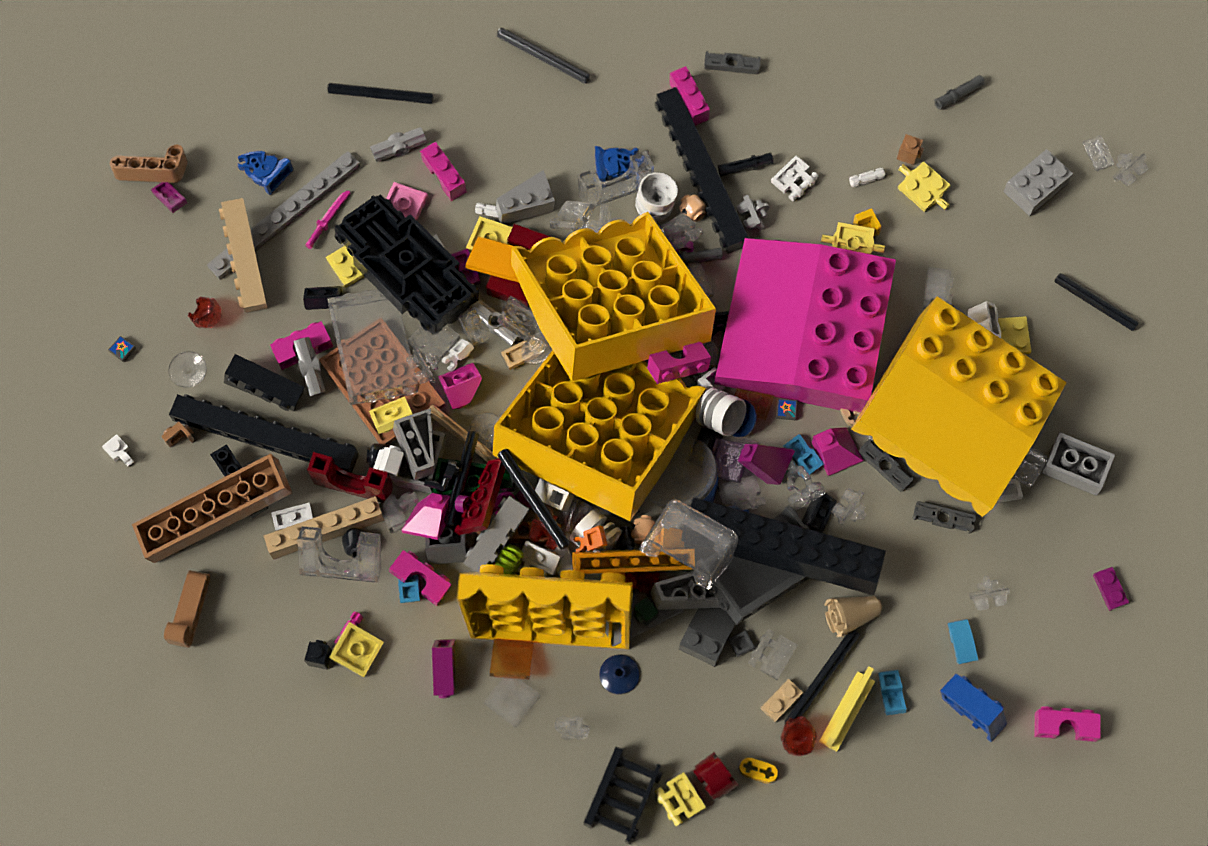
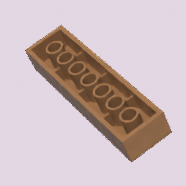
[132,454,292,563]

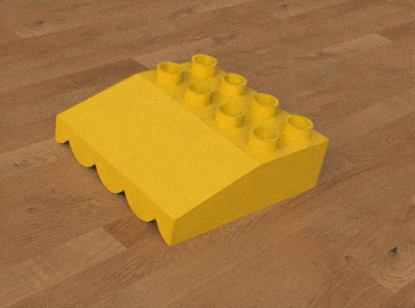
[511,212,716,381]
[851,296,1067,517]
[492,350,706,521]
[457,564,633,650]

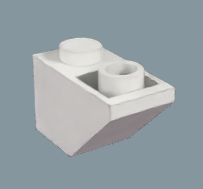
[535,478,575,512]

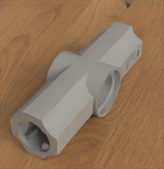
[370,127,427,162]
[470,300,523,347]
[293,337,326,396]

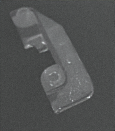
[640,499,738,590]

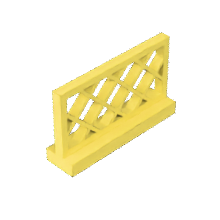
[819,666,875,752]

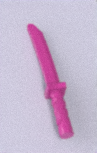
[305,191,350,249]

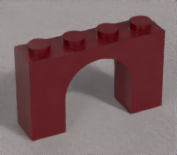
[486,224,550,309]
[307,452,394,505]

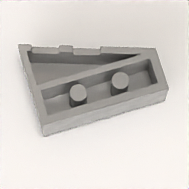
[495,170,555,224]
[393,408,434,481]

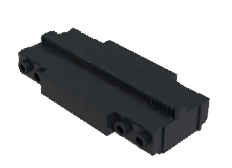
[334,194,479,335]

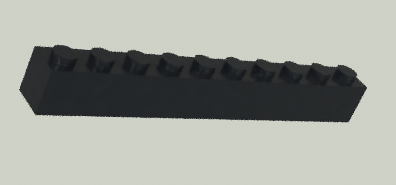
[654,87,749,254]
[169,394,359,473]

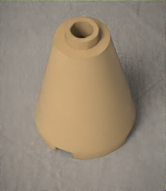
[825,596,883,637]

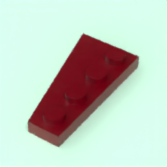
[454,458,505,535]

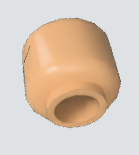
[679,194,707,222]
[631,515,658,545]

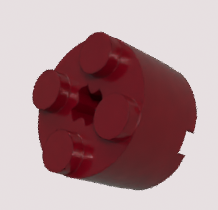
[693,752,738,800]

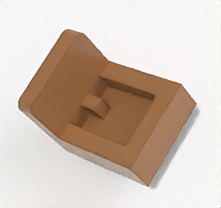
[161,422,195,447]

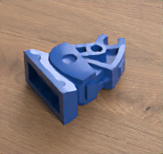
[595,146,644,187]
[238,151,294,195]

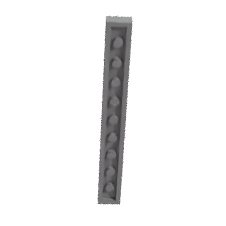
[207,151,360,280]

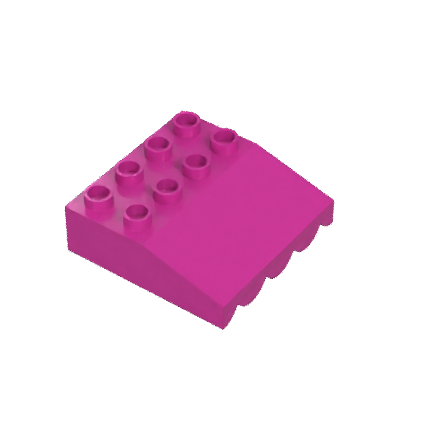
[714,238,896,413]

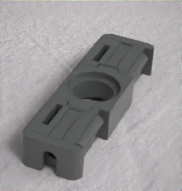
[704,51,761,75]
[859,439,913,492]
[913,501,976,534]

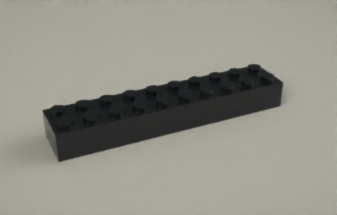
[681,497,886,596]

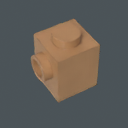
[897,134,924,165]

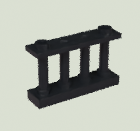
[583,747,663,845]

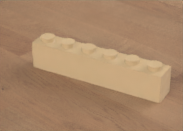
[219,198,267,313]
[264,496,385,560]

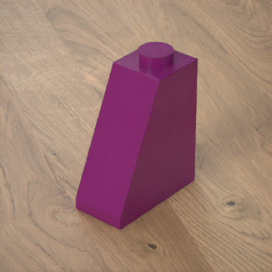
[738,444,795,485]
[432,639,455,698]

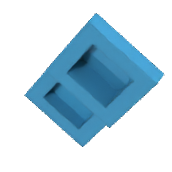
[783,434,824,475]
[398,575,420,603]
[947,619,978,664]
[878,670,906,716]

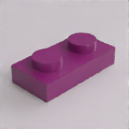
[451,249,481,285]
[1093,567,1129,611]

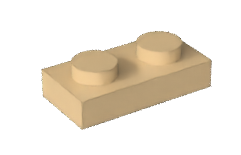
[501,335,543,370]
[761,679,803,723]

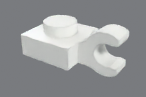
[441,339,474,371]
[102,434,134,467]

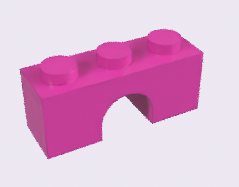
[670,66,710,126]
[420,142,467,201]
[270,321,333,370]
[647,342,711,384]
[389,550,451,606]
[1034,707,1100,742]

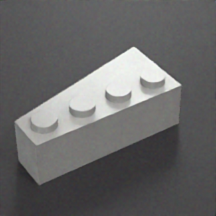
[463,496,530,572]
[650,572,721,610]

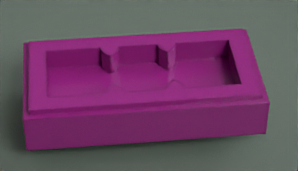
[151,182,188,213]

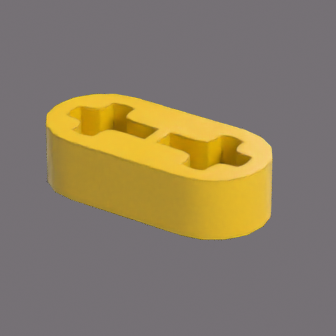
[739,758,778,784]

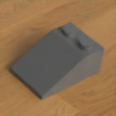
[425,505,467,565]
[679,608,735,667]

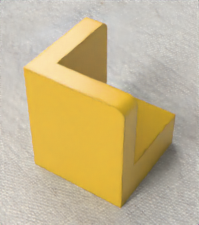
[853,208,881,237]

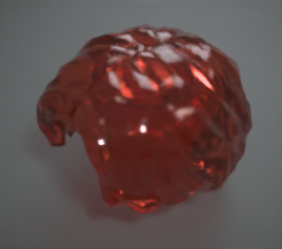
[188,296,222,328]
[781,717,817,756]

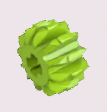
[495,544,524,575]

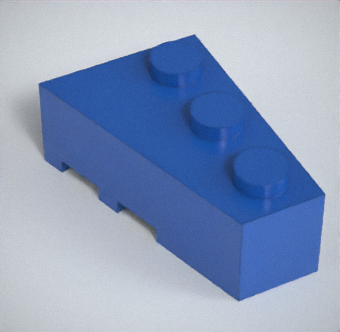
[940,673,1007,742]

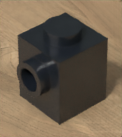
[304,640,332,670]

